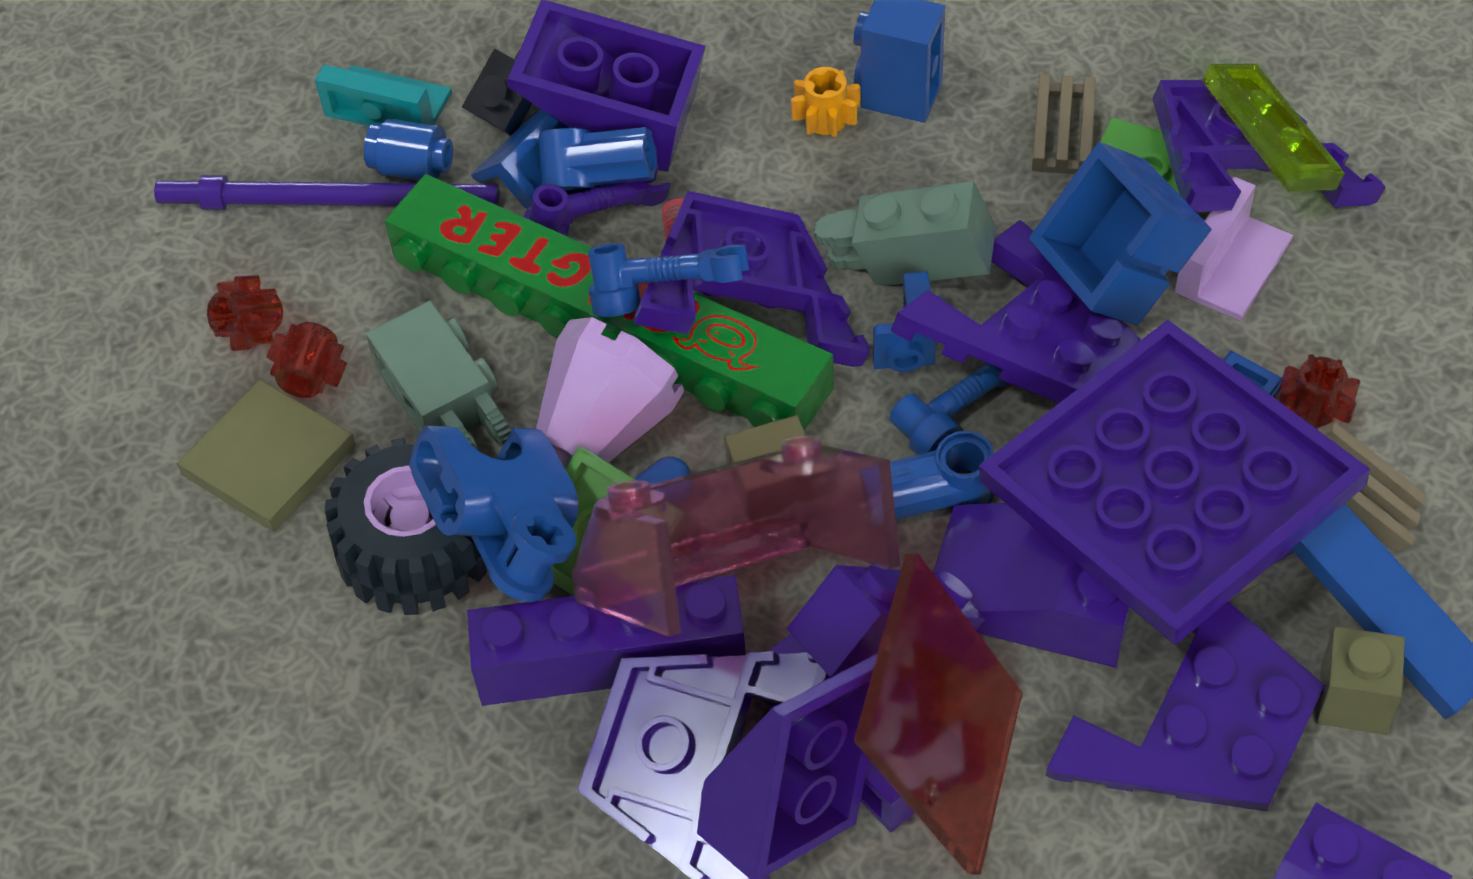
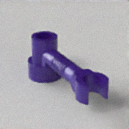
[524,164,671,237]

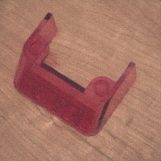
[572,436,900,637]

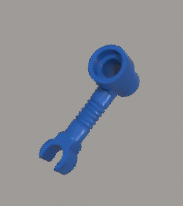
[588,243,749,317]
[889,362,1011,455]

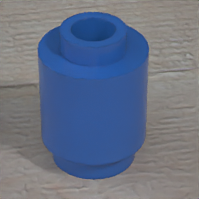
[364,119,454,181]

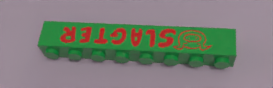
[384,174,834,431]

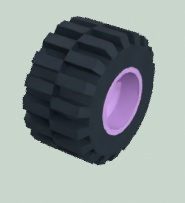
[325,438,487,615]

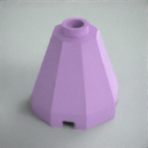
[536,317,684,469]

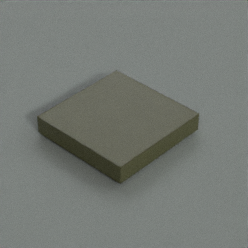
[176,379,356,532]

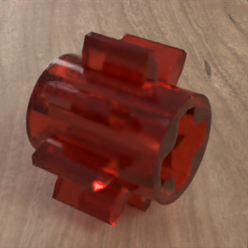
[207,275,283,351]
[266,322,347,398]
[1278,354,1360,430]

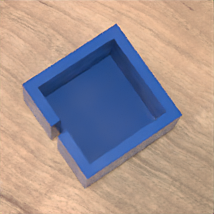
[1029,141,1212,326]

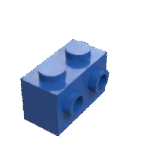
[854,0,945,123]

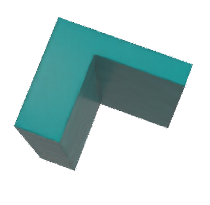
[315,64,452,127]

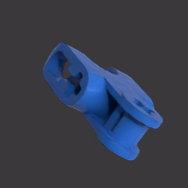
[409,426,579,602]

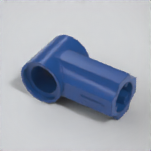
[539,127,657,195]
[865,431,995,524]

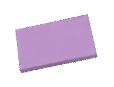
[1175,177,1293,321]

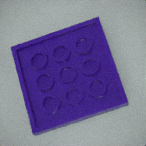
[979,320,1370,645]

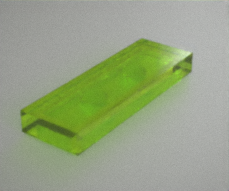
[1202,63,1345,192]

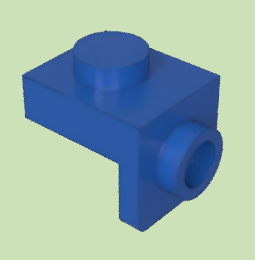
[873,272,943,372]

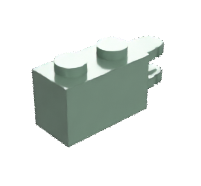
[813,181,996,286]
[365,301,511,449]

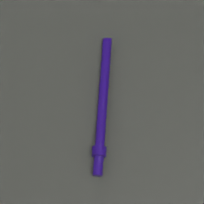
[154,175,500,210]

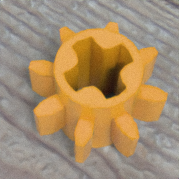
[791,67,860,137]

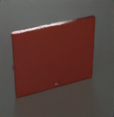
[854,553,1023,875]

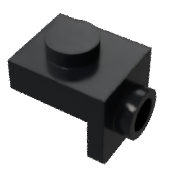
[462,48,533,135]

